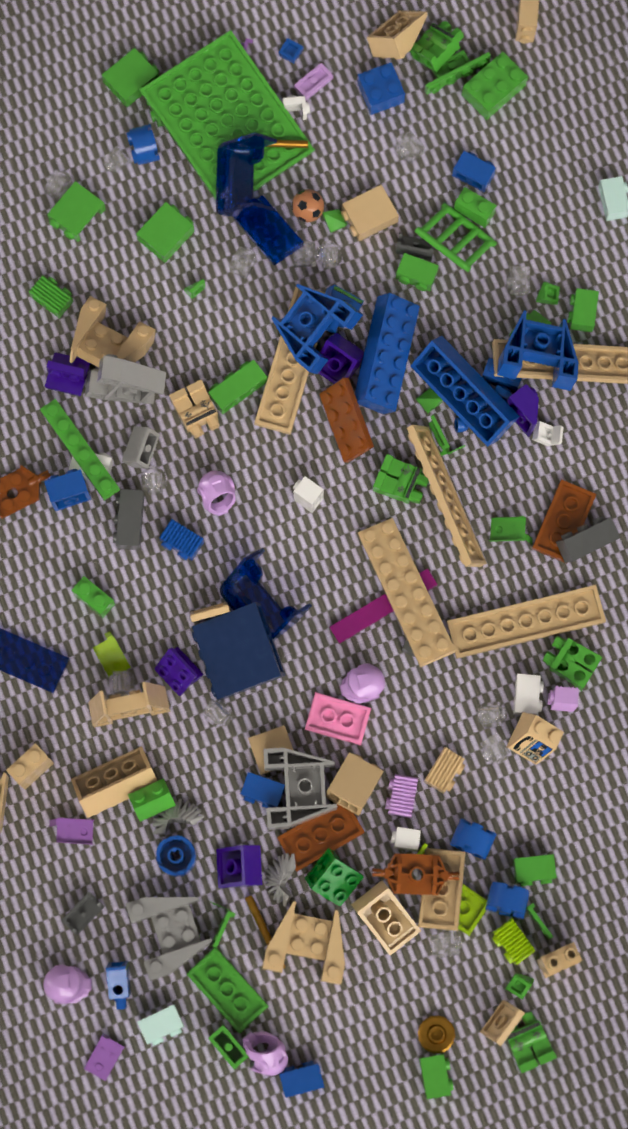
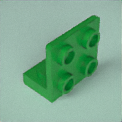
[304,848,364,906]

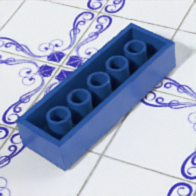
[354,293,420,414]
[410,336,520,447]

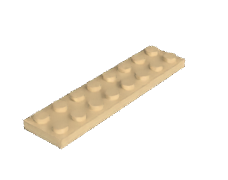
[254,287,325,435]
[492,339,628,384]
[407,425,487,567]
[358,518,456,667]
[447,585,606,659]

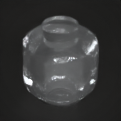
[317,240,342,268]
[141,466,167,495]
[108,670,135,697]
[203,699,233,728]
[477,701,507,728]

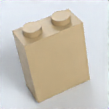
[515,0,539,44]
[340,184,399,241]
[6,743,54,790]
[326,752,384,816]

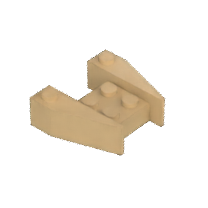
[69,296,156,367]
[88,682,171,728]
[262,901,345,985]

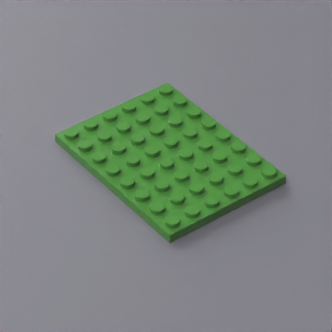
[140,30,315,211]

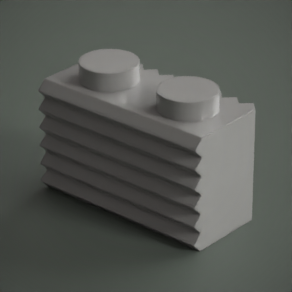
[122,426,160,469]

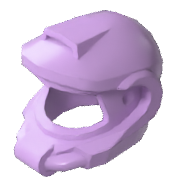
[197,470,236,516]
[339,663,385,704]
[43,965,92,1004]
[242,1031,288,1076]

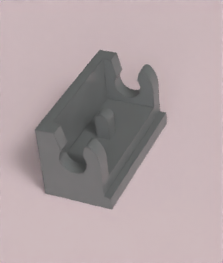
[396,233,434,260]
[61,892,105,935]

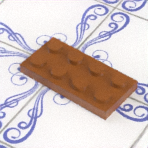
[319,378,374,463]
[532,479,596,564]
[277,804,365,872]

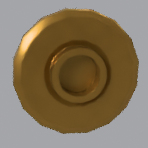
[418,1015,455,1054]

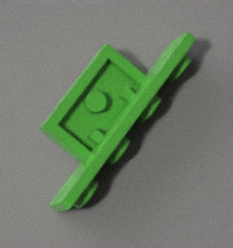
[425,50,491,95]

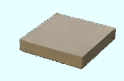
[190,602,230,622]
[248,725,293,775]
[480,1000,525,1046]

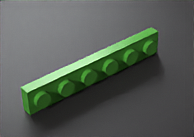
[40,399,120,501]

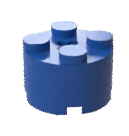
[126,124,160,165]
[450,818,497,860]
[156,835,197,877]
[485,882,530,919]

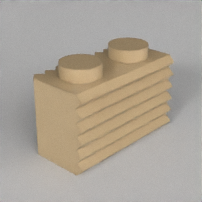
[424,747,465,794]

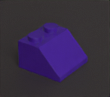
[319,332,364,384]
[507,384,539,437]
[216,845,262,889]

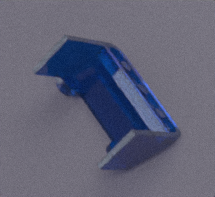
[216,132,277,217]
[220,548,312,641]

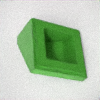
[323,209,347,233]
[184,279,206,299]
[536,282,560,305]
[416,388,443,413]
[506,973,534,1000]

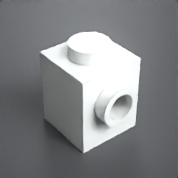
[391,827,421,852]

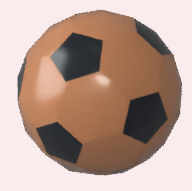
[291,189,324,222]

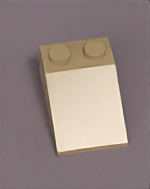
[367,10,428,60]
[351,880,421,955]

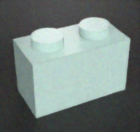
[598,176,628,221]
[137,1004,185,1046]

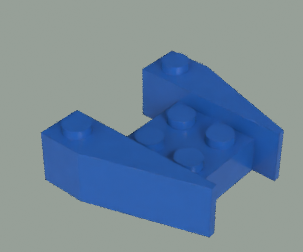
[271,284,363,374]
[497,310,579,391]

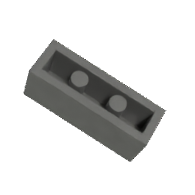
[113,489,145,550]
[556,516,620,563]

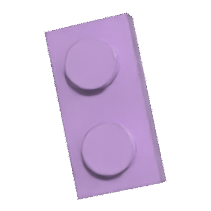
[294,63,333,100]

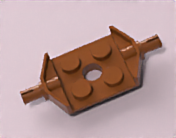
[0,465,51,519]
[372,853,460,895]

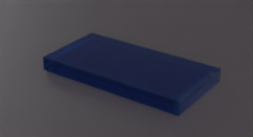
[232,195,304,266]
[0,628,70,694]

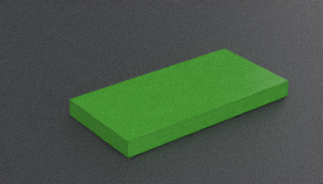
[186,947,269,1034]

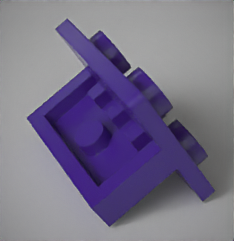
[45,352,90,396]
[154,646,204,696]

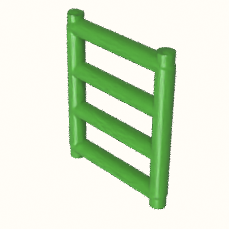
[415,203,497,272]

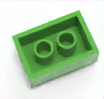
[462,52,528,120]

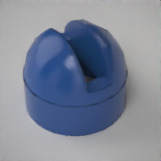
[454,417,469,433]

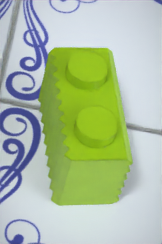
[491,918,536,965]

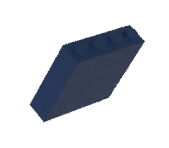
[192,602,286,700]

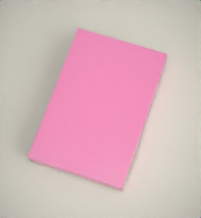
[305,692,371,746]

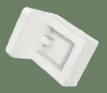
[283,95,310,120]
[532,421,564,446]

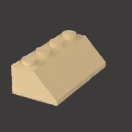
[71,746,158,818]

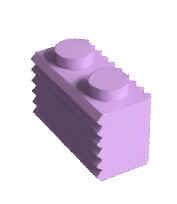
[547,685,579,712]
[385,774,418,818]

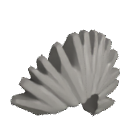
[152,799,204,835]
[265,853,296,907]

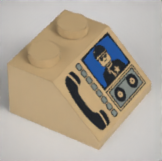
[506,712,564,765]

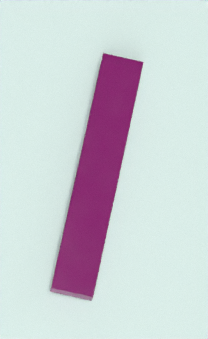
[329,568,438,644]

